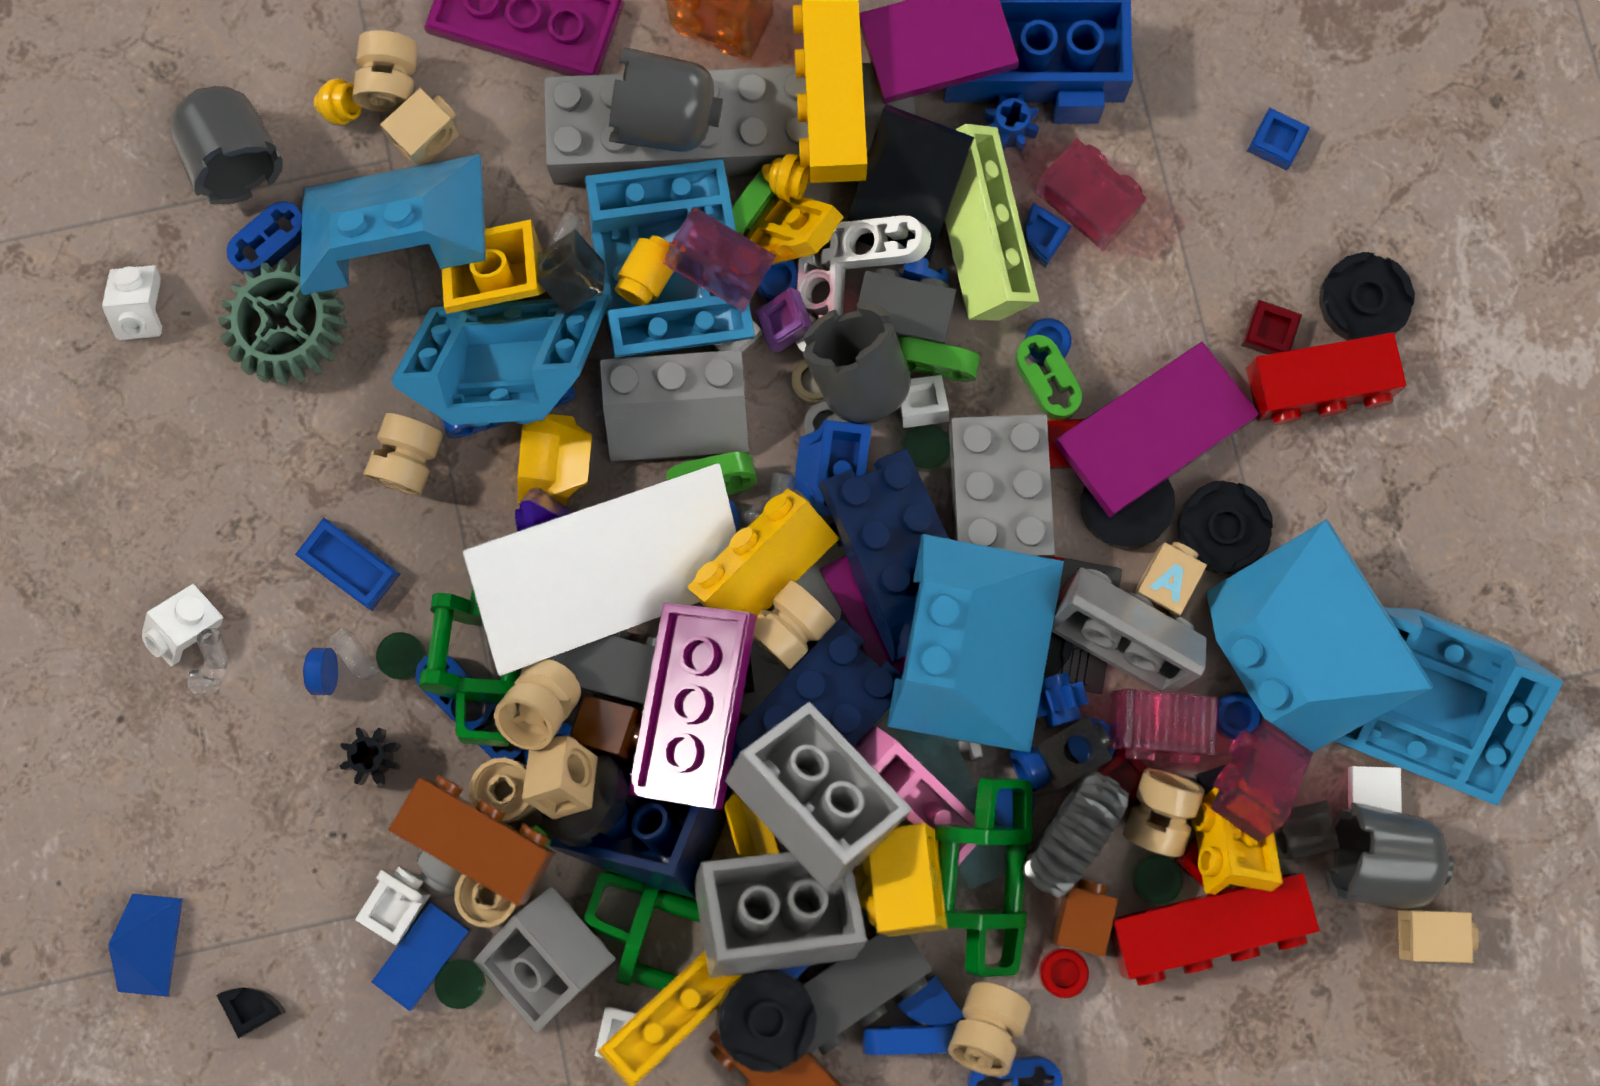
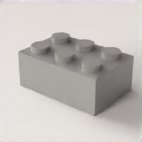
[948,414,1055,559]
[694,852,867,978]

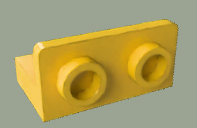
[1191,785,1283,895]

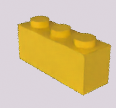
[687,488,840,615]

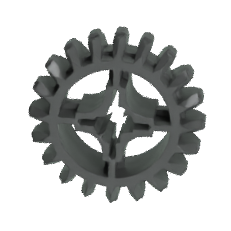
[1023,770,1128,897]

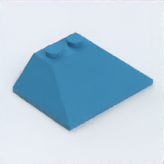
[300,154,486,295]
[585,159,755,358]
[391,295,609,427]
[1206,519,1434,755]
[887,534,1064,752]
[1334,607,1563,806]

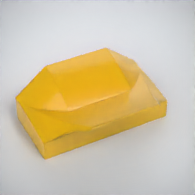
[517,414,592,507]
[724,792,780,857]

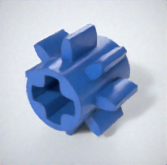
[983,93,1039,152]
[1036,672,1089,729]

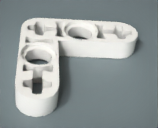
[796,215,931,352]

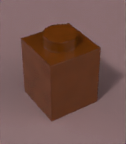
[570,695,643,764]

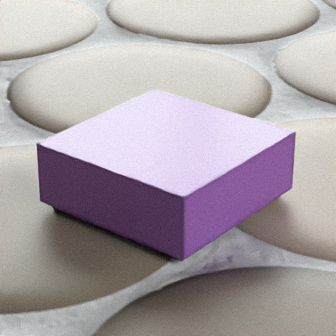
[755,287,812,353]

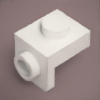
[102,265,162,340]
[142,583,224,666]
[355,866,431,945]

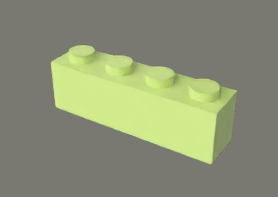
[945,124,1039,321]

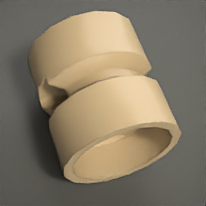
[352,30,418,114]
[363,413,444,496]
[753,580,836,671]
[494,659,581,751]
[469,758,536,823]
[1123,768,1205,857]
[454,874,525,927]
[948,982,1031,1077]

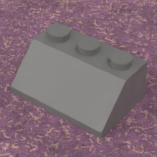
[600,350,750,463]
[1052,567,1206,697]
[725,702,912,891]

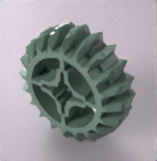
[218,259,347,385]

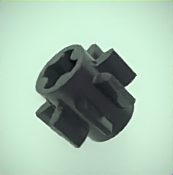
[340,727,401,785]

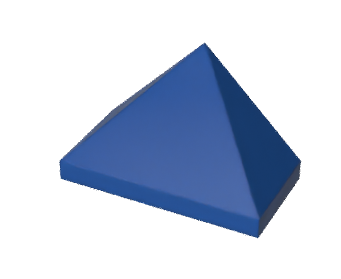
[108,894,183,997]

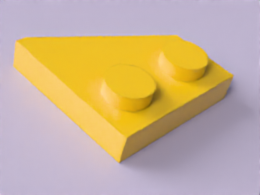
[739,196,844,271]

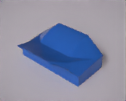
[794,420,872,516]

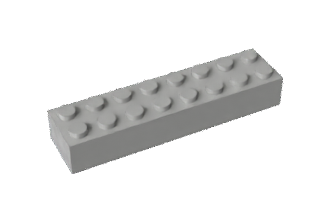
[544,63,915,184]

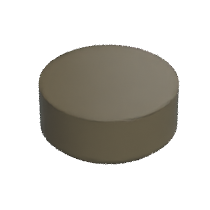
[792,359,825,406]

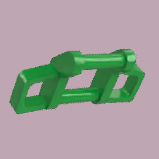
[419,589,522,747]
[936,777,1033,977]
[585,872,700,991]

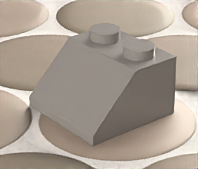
[473,886,616,1033]

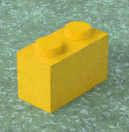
[862,823,947,937]

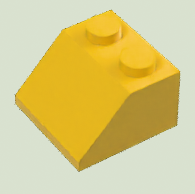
[442,219,548,314]

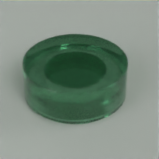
[903,424,950,472]
[376,632,426,681]
[1132,855,1183,904]
[434,959,486,1009]

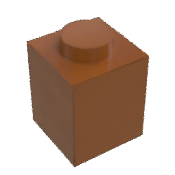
[1051,879,1118,957]

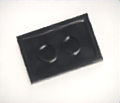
[846,104,975,265]

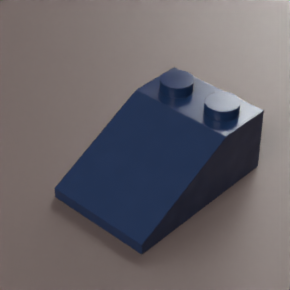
[549,767,727,898]

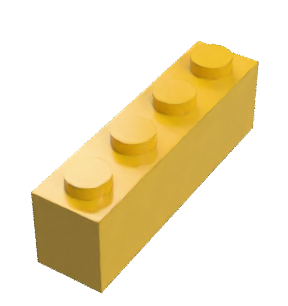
[792,0,867,183]

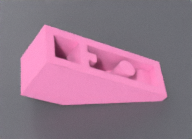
[854,725,977,866]

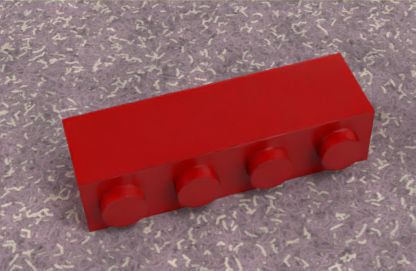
[1110,873,1320,986]

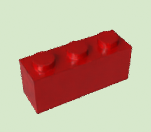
[1246,332,1407,425]

